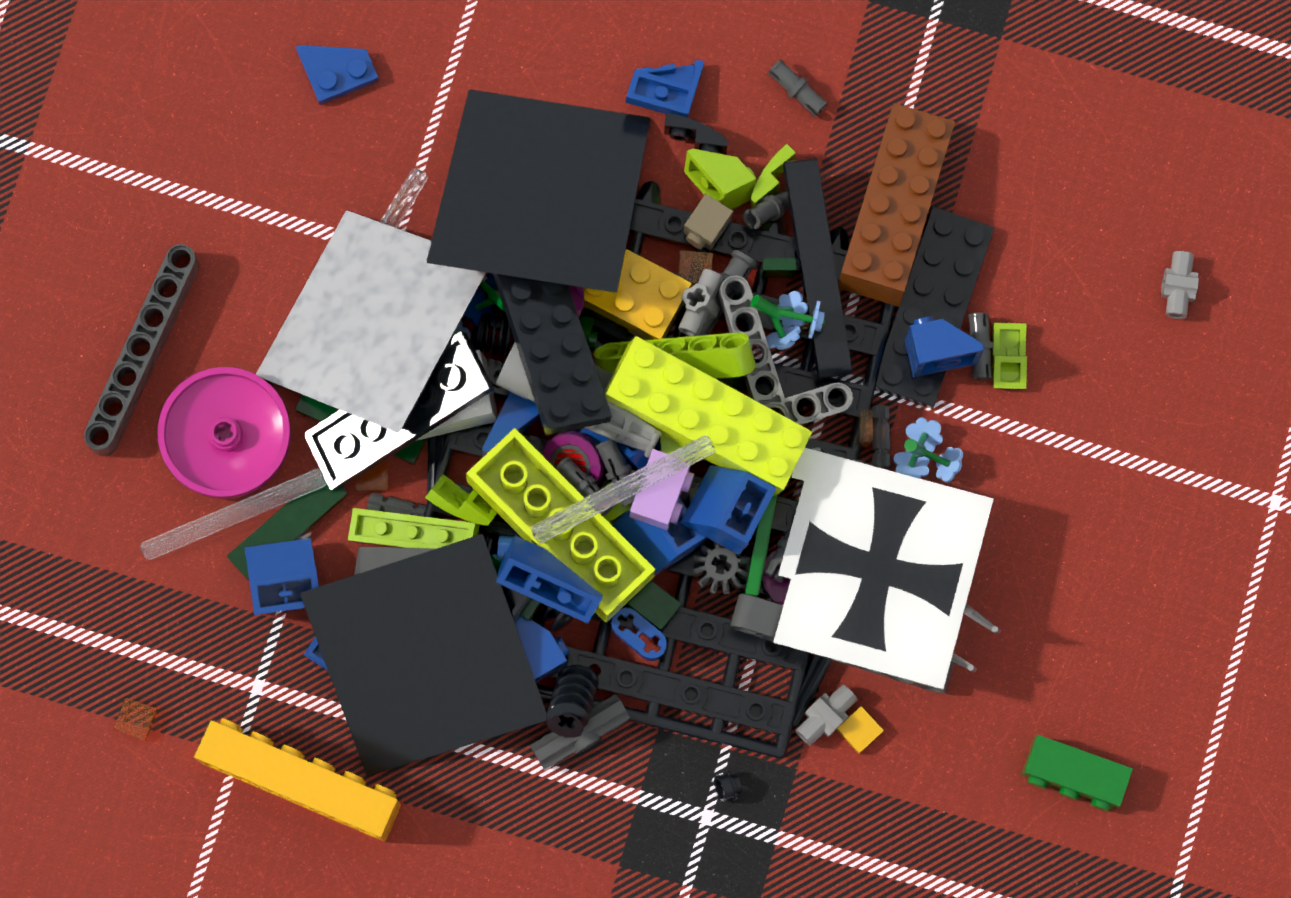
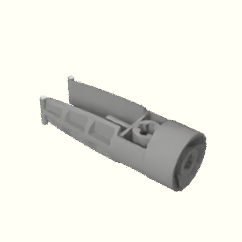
[496,342,662,458]

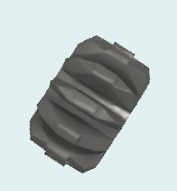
[693,541,749,595]

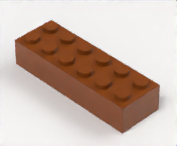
[838,103,956,307]

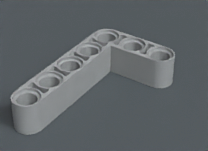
[718,275,853,425]

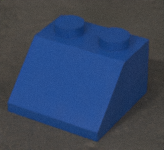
[904,317,984,378]

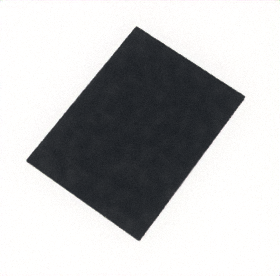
[426,90,650,292]

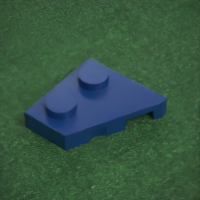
[296,45,379,105]
[625,60,705,118]

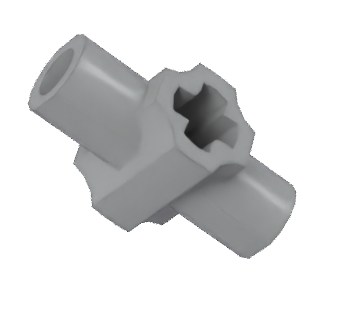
[1161,251,1199,319]
[678,269,723,336]
[795,684,858,746]

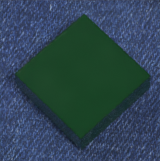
[761,258,796,278]

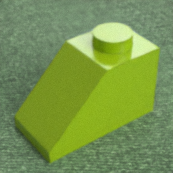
[684,148,756,210]

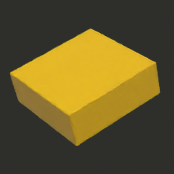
[836,706,884,754]

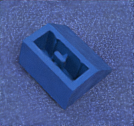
[680,465,776,555]
[613,498,706,576]
[244,538,319,615]

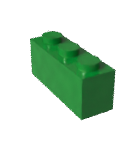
[1021,735,1133,812]

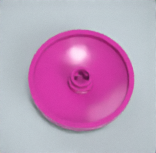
[157,367,291,499]

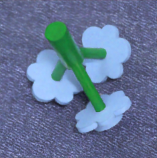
[750,291,826,350]
[893,417,963,483]

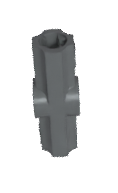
[530,694,631,771]

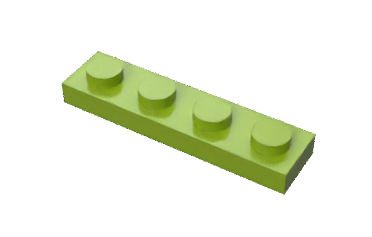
[348,508,480,548]

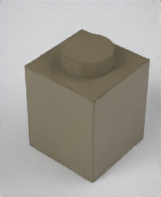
[683,194,733,251]

